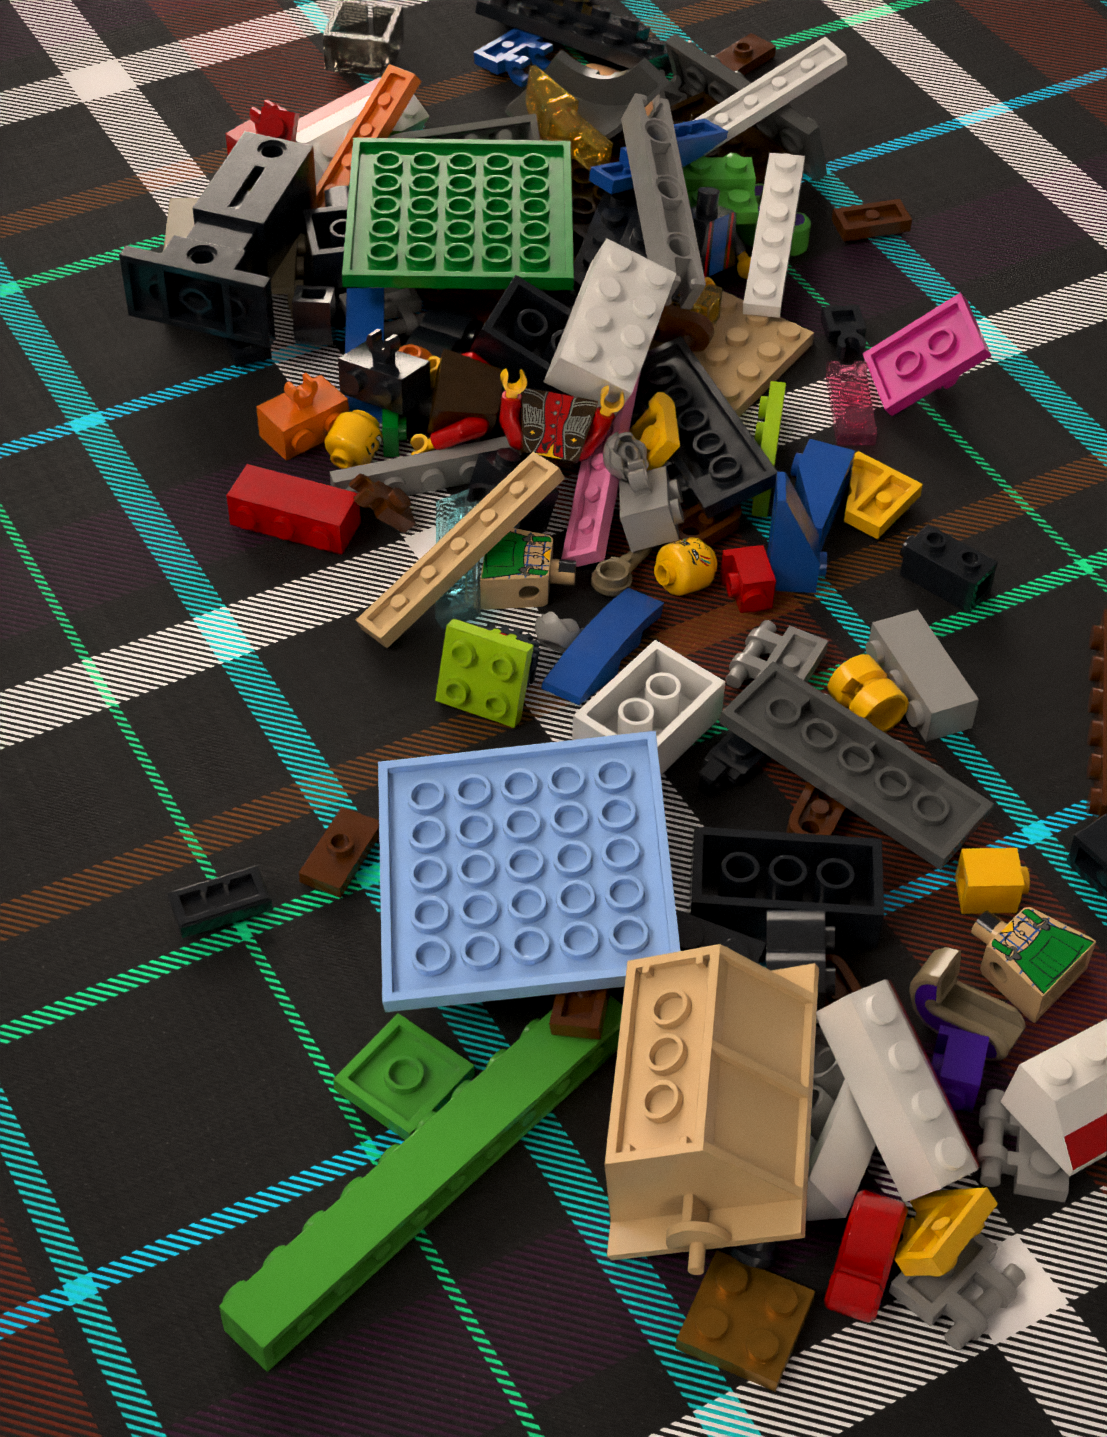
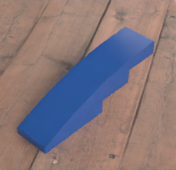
[589,119,728,194]
[345,288,385,424]
[541,588,664,705]

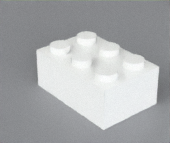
[572,640,725,775]

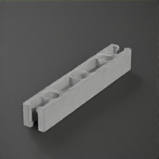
[621,93,706,310]

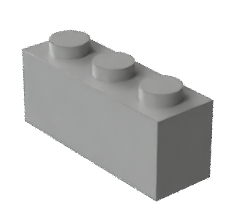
[866,610,979,742]

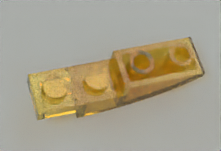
[525,65,613,171]

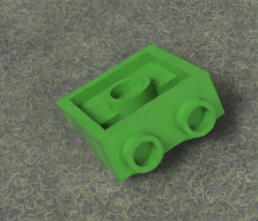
[682,153,759,225]

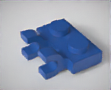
[474,28,553,87]

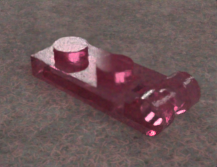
[826,361,877,445]

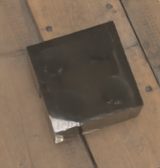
[322,0,404,78]

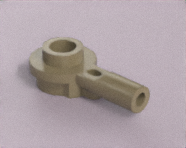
[591,547,652,597]

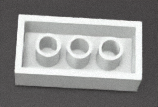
[544,238,676,416]

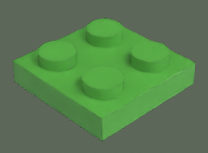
[333,1013,474,1140]

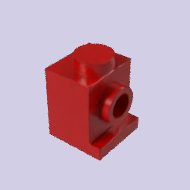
[720,545,776,613]

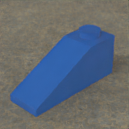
[791,439,855,552]
[767,472,827,593]

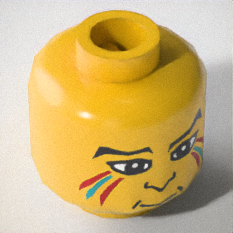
[654,537,717,596]

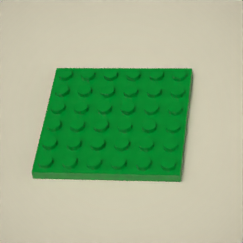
[342,137,574,291]

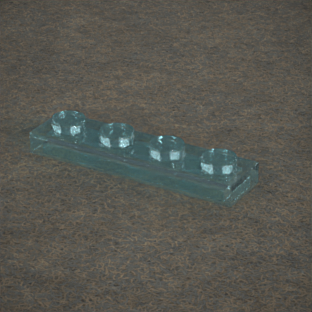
[435,489,481,629]

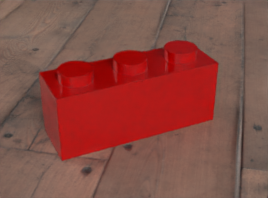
[226,464,361,555]

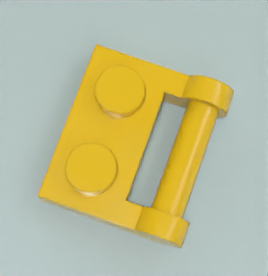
[629,392,680,471]

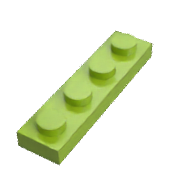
[750,381,786,517]

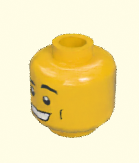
[324,410,383,469]

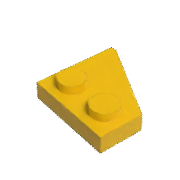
[844,451,923,539]
[894,1187,998,1277]

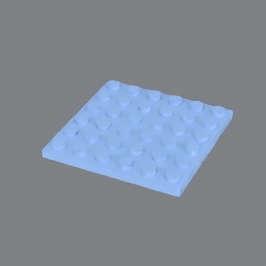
[378,731,681,1012]

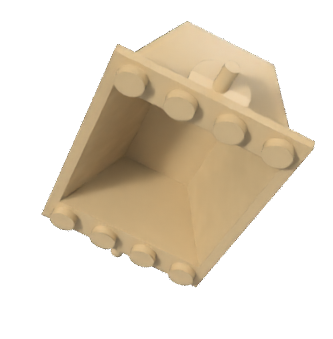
[605,944,819,1275]

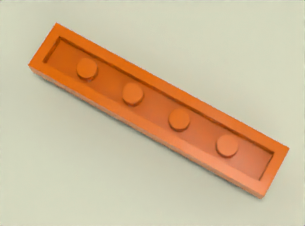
[316,64,422,208]

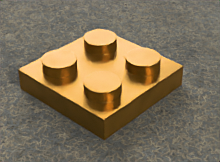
[675,1250,815,1392]

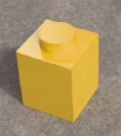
[955,848,1030,914]

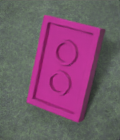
[862,292,992,416]

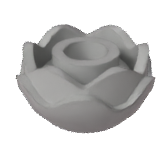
[603,432,649,481]
[535,612,584,653]

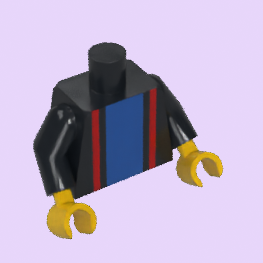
[691,187,751,301]

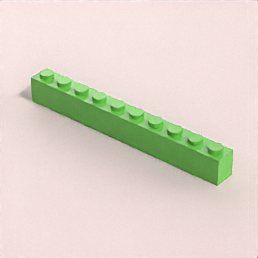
[219,995,623,1372]

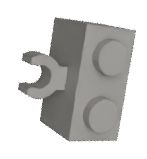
[619,459,684,552]

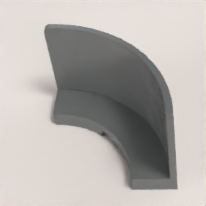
[505,50,670,146]

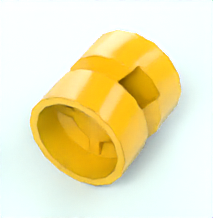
[827,654,909,733]

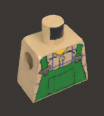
[480,528,576,610]
[971,907,1096,1023]

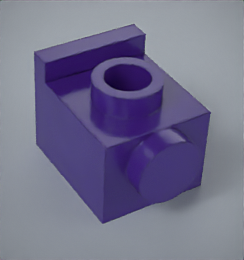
[931,1025,989,1112]

